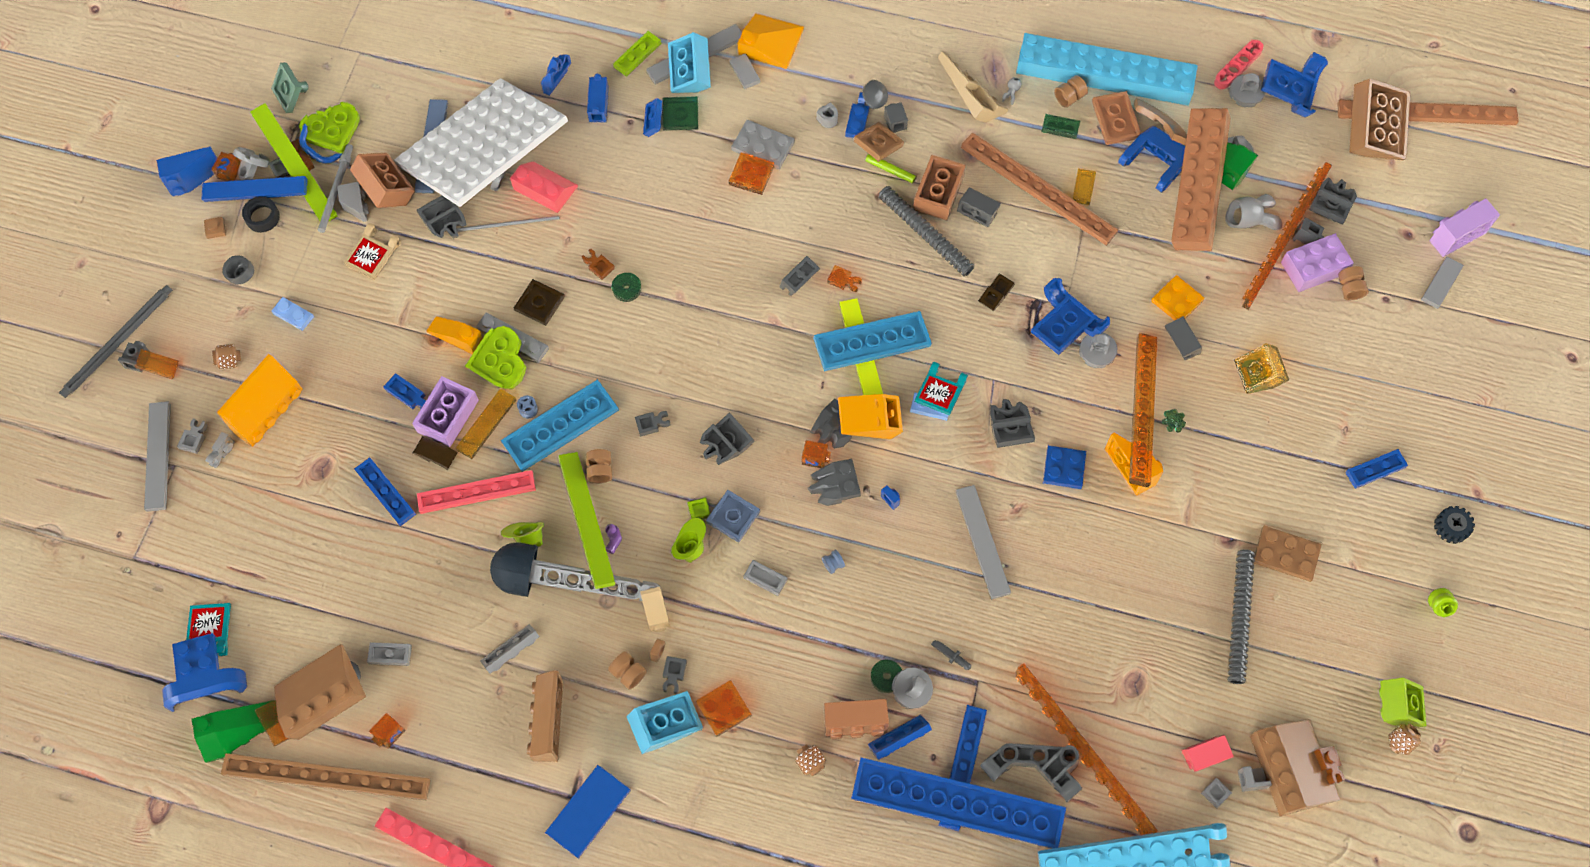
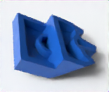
[541,54,571,96]

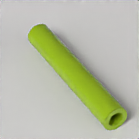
[865,154,917,184]

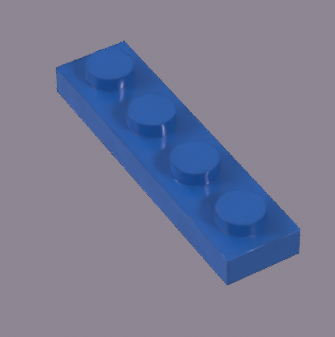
[354,457,416,527]

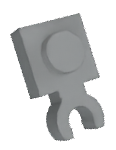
[177,418,207,454]
[205,432,234,468]

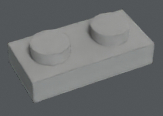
[367,643,412,666]

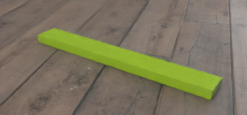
[250,103,338,222]
[558,452,615,589]

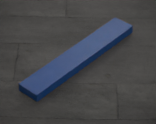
[201,176,307,202]
[938,705,987,831]

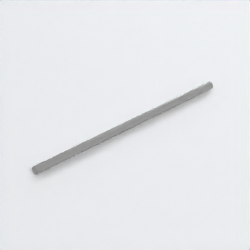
[456,216,560,232]

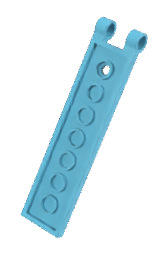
[1038,823,1231,867]

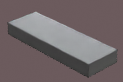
[1421,257,1464,309]

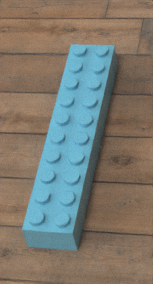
[1016,33,1198,106]

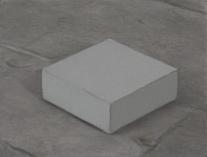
[1201,778,1232,808]

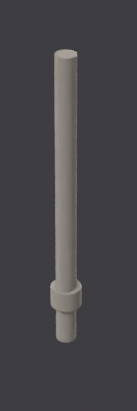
[318,144,353,233]

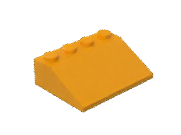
[217,354,303,447]

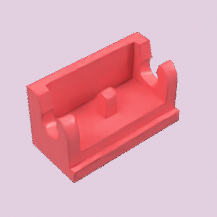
[1181,735,1234,772]

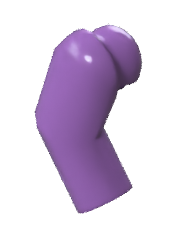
[605,524,622,554]

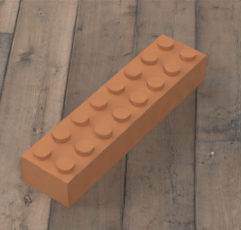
[1171,108,1231,251]

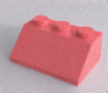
[510,161,578,213]

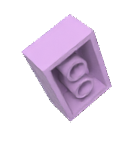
[1429,198,1500,257]
[1281,233,1354,292]
[412,376,479,447]

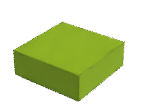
[687,497,710,519]

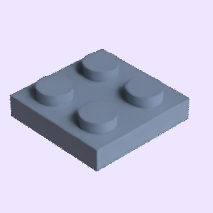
[706,490,760,543]

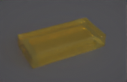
[1072,168,1096,205]

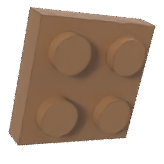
[854,122,904,161]

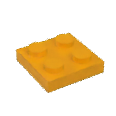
[1151,275,1205,321]

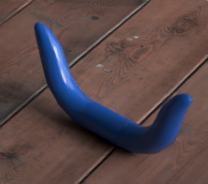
[299,124,342,164]

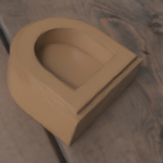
[650,639,665,663]

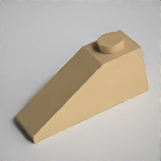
[640,587,670,632]

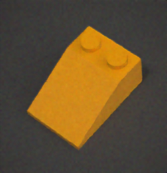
[1105,433,1164,496]

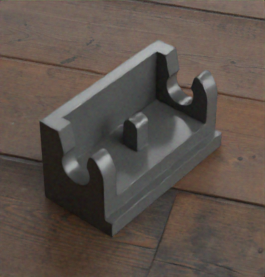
[957,187,1001,227]
[779,256,820,296]
[1165,317,1202,360]

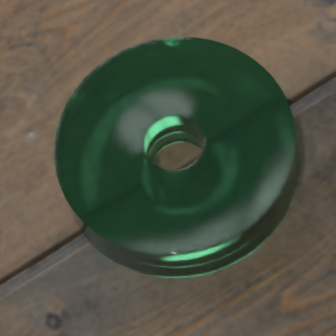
[611,273,642,302]
[870,659,902,693]

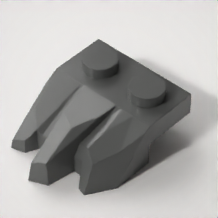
[1309,177,1357,225]
[417,196,467,239]
[810,398,852,449]
[990,399,1035,448]
[700,412,755,465]
[808,458,861,506]

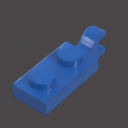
[845,92,869,138]
[383,373,426,409]

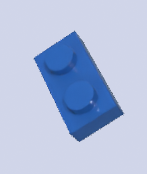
[643,98,662,137]

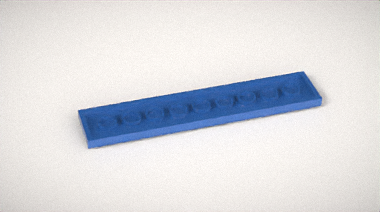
[851,757,1066,849]

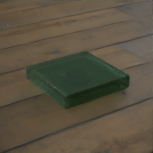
[663,96,698,131]

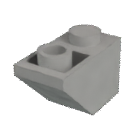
[337,182,369,222]

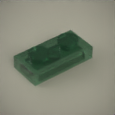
[1041,114,1080,139]

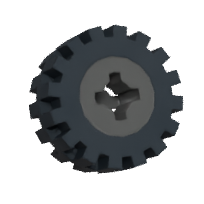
[1434,506,1475,544]

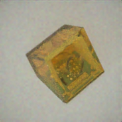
[1234,343,1289,394]

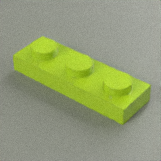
[613,31,661,77]

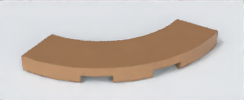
[1134,98,1187,145]

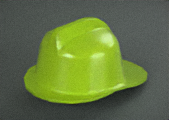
[671,518,706,563]
[501,522,544,547]

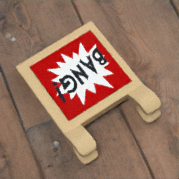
[344,223,401,280]

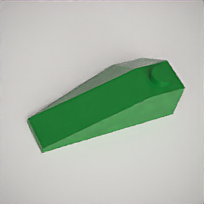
[1182,142,1259,190]
[191,700,279,763]

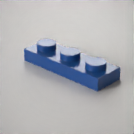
[1345,449,1408,489]
[868,715,932,760]

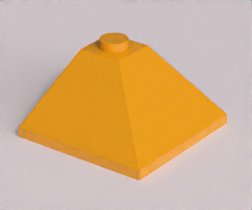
[738,13,804,69]

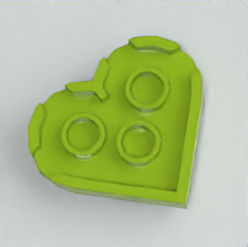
[299,102,360,154]
[465,326,526,390]

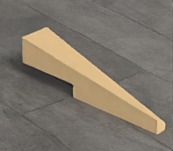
[938,52,1008,123]

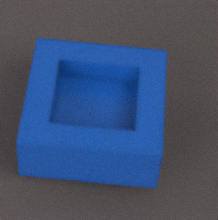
[881,485,900,510]

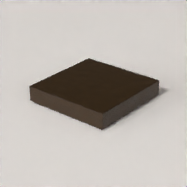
[514,279,565,326]

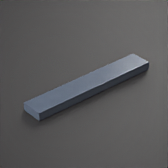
[415,99,448,194]

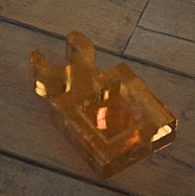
[827,265,862,292]

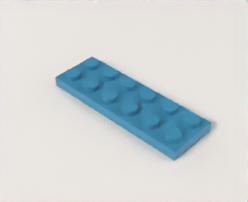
[813,311,932,372]
[501,379,619,472]

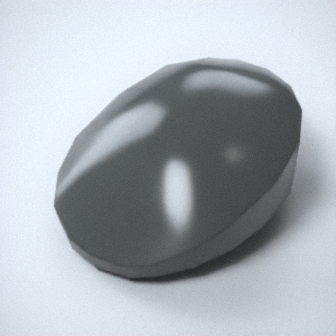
[862,80,888,109]
[222,255,254,285]

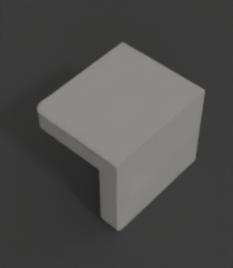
[1238,766,1272,792]

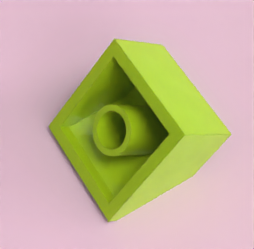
[1379,677,1427,727]

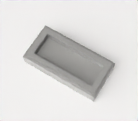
[730,54,760,89]
[743,560,788,596]

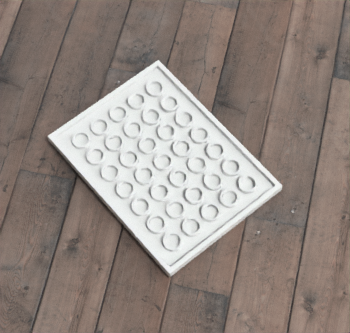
[394,78,568,207]

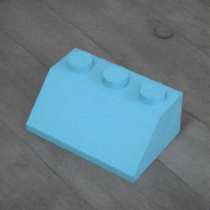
[668,32,711,93]

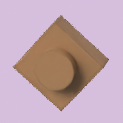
[204,217,226,239]

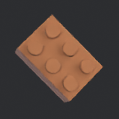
[350,153,415,208]
[913,155,966,220]
[824,699,889,739]

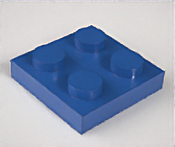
[1043,445,1086,489]

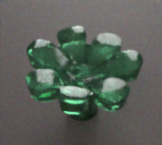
[1162,409,1186,433]

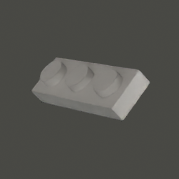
[480,624,540,674]

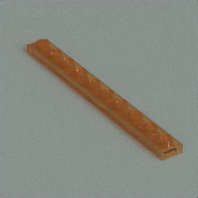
[1242,162,1332,310]
[1129,333,1157,488]
[1015,663,1158,835]

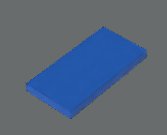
[545,765,631,859]

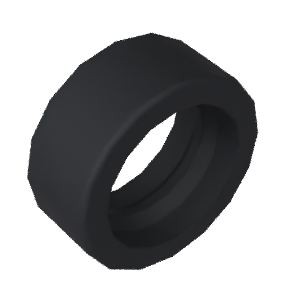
[242,196,280,233]

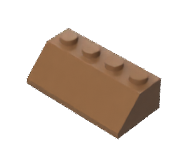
[527,671,563,762]

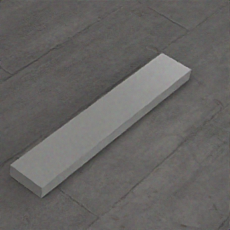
[646,24,742,85]
[144,401,171,512]
[956,485,1011,600]

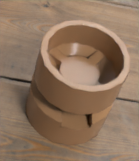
[1054,75,1088,108]
[1338,266,1369,301]
[586,449,612,484]
[608,651,647,690]

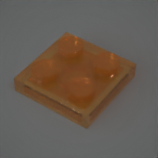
[728,152,775,195]
[696,680,752,737]

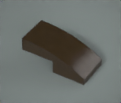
[978,273,1015,311]
[413,436,458,470]

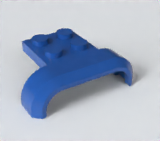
[1261,52,1328,118]
[1031,278,1110,355]
[162,633,247,712]

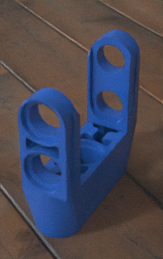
[1118,126,1185,193]

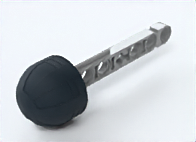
[490,542,660,601]

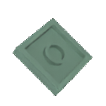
[271,62,308,113]

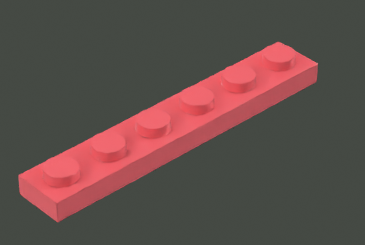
[417,470,536,514]
[375,808,494,867]

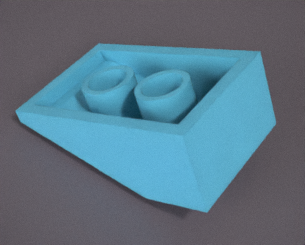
[626,691,703,754]

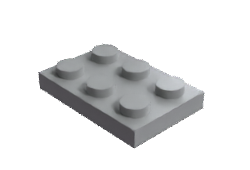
[731,120,795,170]

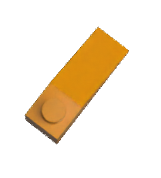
[426,316,483,354]

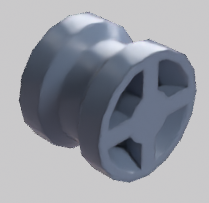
[517,395,538,419]
[822,550,845,574]

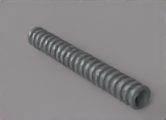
[878,186,974,277]
[1227,550,1255,684]

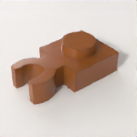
[582,249,615,280]
[1314,746,1345,785]

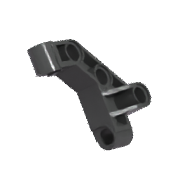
[980,743,1082,802]

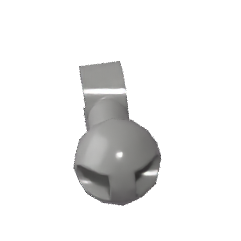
[1002,77,1022,105]

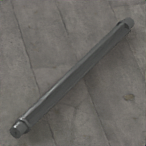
[59,285,173,398]

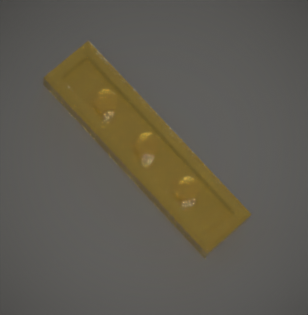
[456,389,516,459]

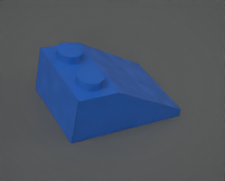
[157,146,222,197]

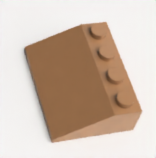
[1349,79,1410,160]
[274,644,366,740]
[1250,720,1340,817]

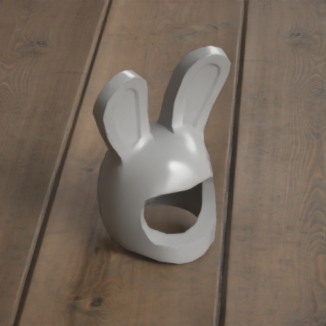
[1225,194,1282,230]

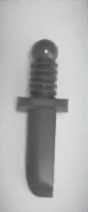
[931,640,971,670]

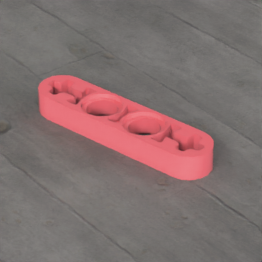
[1214,40,1263,89]

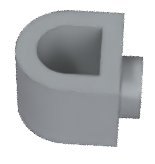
[817,102,838,128]

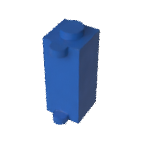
[587,74,609,122]

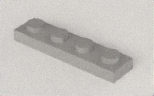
[476,312,549,363]

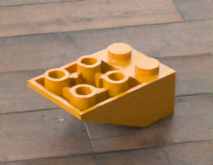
[838,394,903,440]

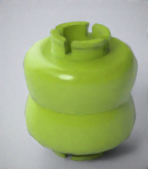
[1428,588,1458,617]

